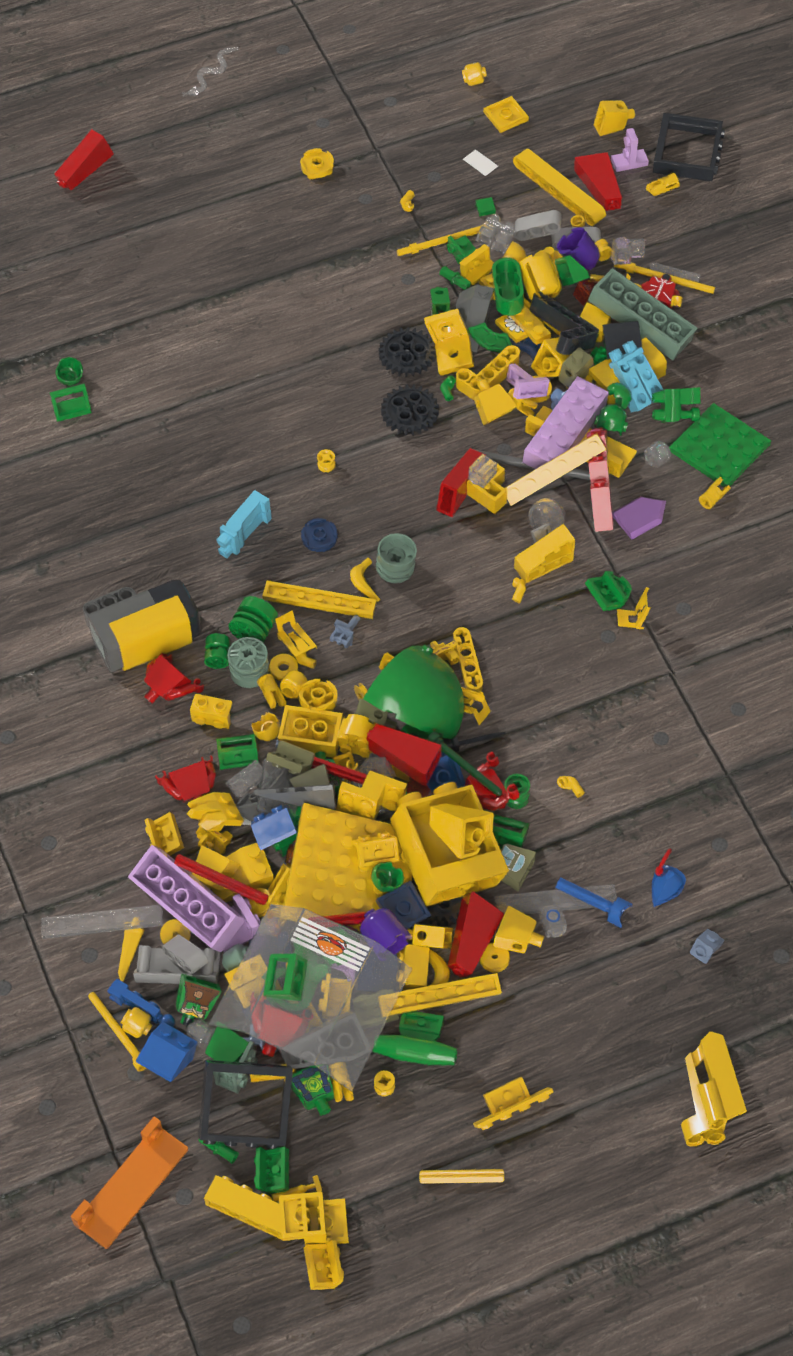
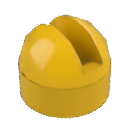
[571,215,585,227]

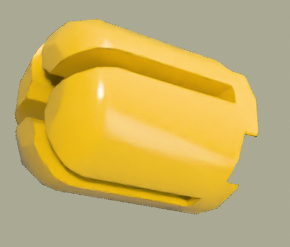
[519,252,562,300]

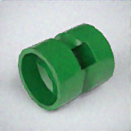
[204,633,230,669]
[504,774,530,809]

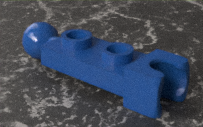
[107,979,175,1027]

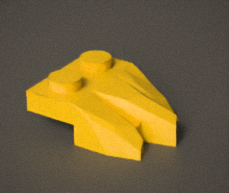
[187,792,244,831]

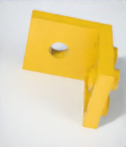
[424,309,474,376]

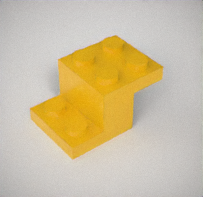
[336,771,407,820]
[279,1192,349,1246]

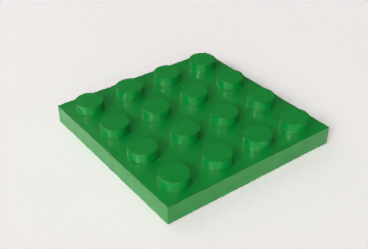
[669,403,771,487]

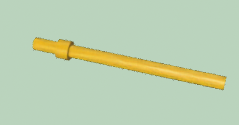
[397,222,494,256]
[614,260,715,294]

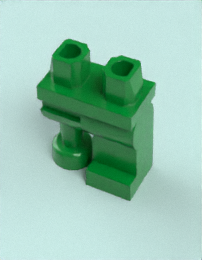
[652,387,701,423]

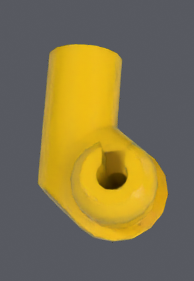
[400,190,415,212]
[512,577,526,603]
[296,646,317,669]
[557,776,585,798]

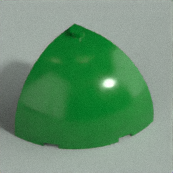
[363,644,464,739]

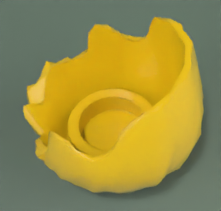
[252,712,281,741]

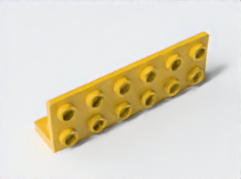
[525,406,637,478]

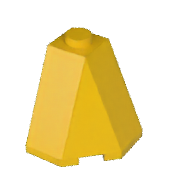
[531,338,571,377]
[430,803,494,859]

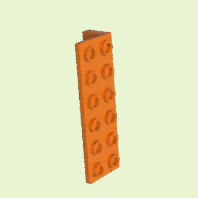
[71,1116,188,1249]

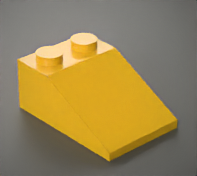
[278,705,343,758]
[211,843,274,902]

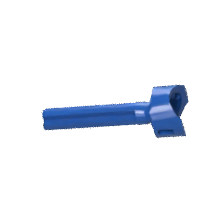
[555,877,633,928]

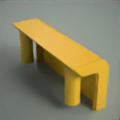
[589,338,667,405]

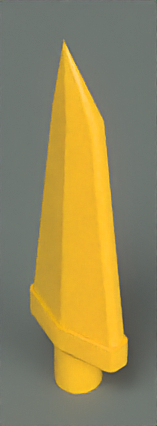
[118,918,144,982]

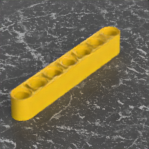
[513,149,606,226]

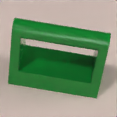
[555,255,590,286]
[50,383,92,422]
[216,734,259,770]
[493,814,530,850]
[263,953,308,1001]

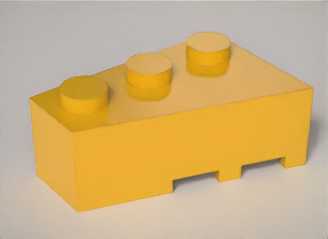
[514,524,575,584]

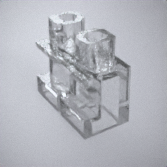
[475,214,515,254]

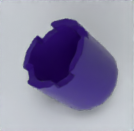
[557,227,600,270]
[360,908,412,961]

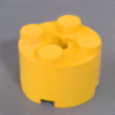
[337,714,376,758]

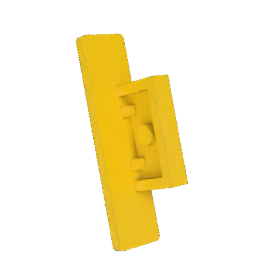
[473,1077,554,1130]

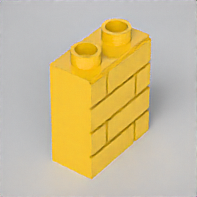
[390,782,509,907]

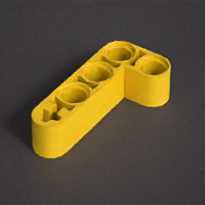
[456,345,520,400]

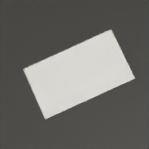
[463,150,498,176]

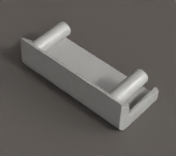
[133,945,221,984]

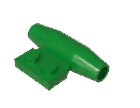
[372,1011,458,1065]

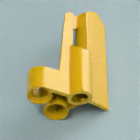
[681,1032,747,1147]

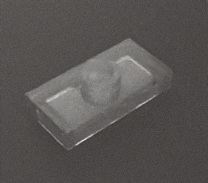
[225,760,269,799]

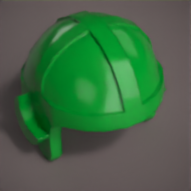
[595,404,628,436]

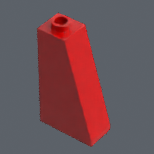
[54,129,114,191]
[574,152,622,211]
[436,448,486,518]
[366,723,442,786]
[447,891,504,977]

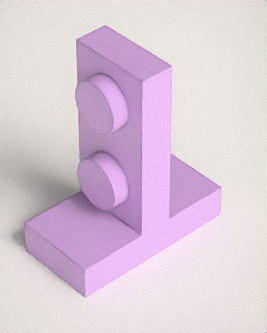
[611,128,648,172]
[506,364,550,399]

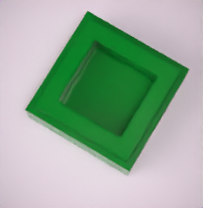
[475,197,496,217]

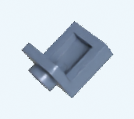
[690,929,724,964]

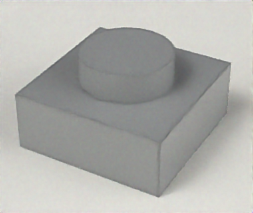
[531,524,552,543]

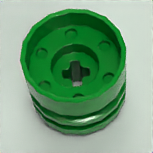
[228,596,278,643]

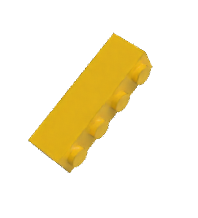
[204,1175,282,1240]

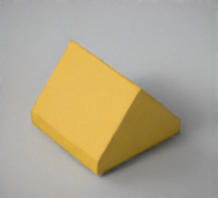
[332,751,355,769]

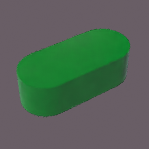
[492,258,524,316]

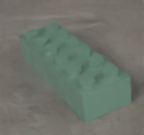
[588,268,698,360]

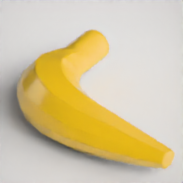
[350,558,380,602]
[423,946,450,986]

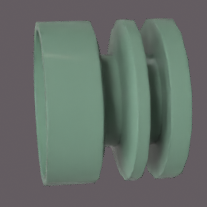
[376,533,417,583]
[227,637,269,688]

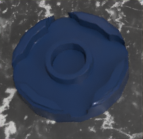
[301,518,338,552]

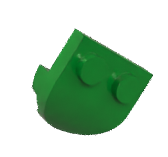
[585,571,632,611]

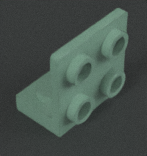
[213,1041,258,1094]

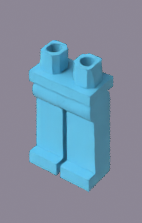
[609,340,664,412]
[216,490,272,558]

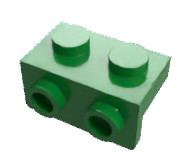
[254,1147,289,1195]

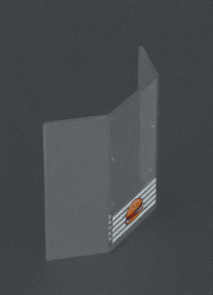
[209,904,412,1091]

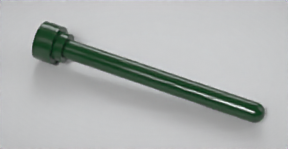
[427,731,502,796]

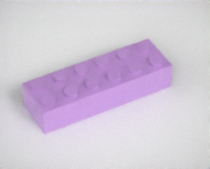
[522,376,609,469]
[128,845,246,952]

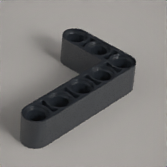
[529,292,599,355]

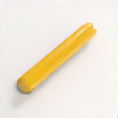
[419,1169,504,1183]

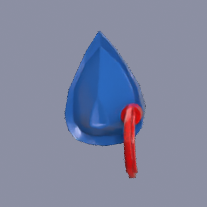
[652,849,686,907]

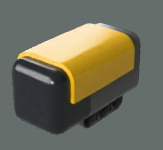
[83,579,201,673]

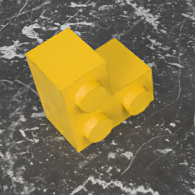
[467,459,507,514]

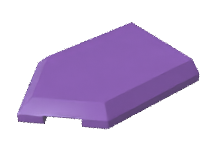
[612,496,666,540]

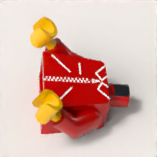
[634,274,682,309]

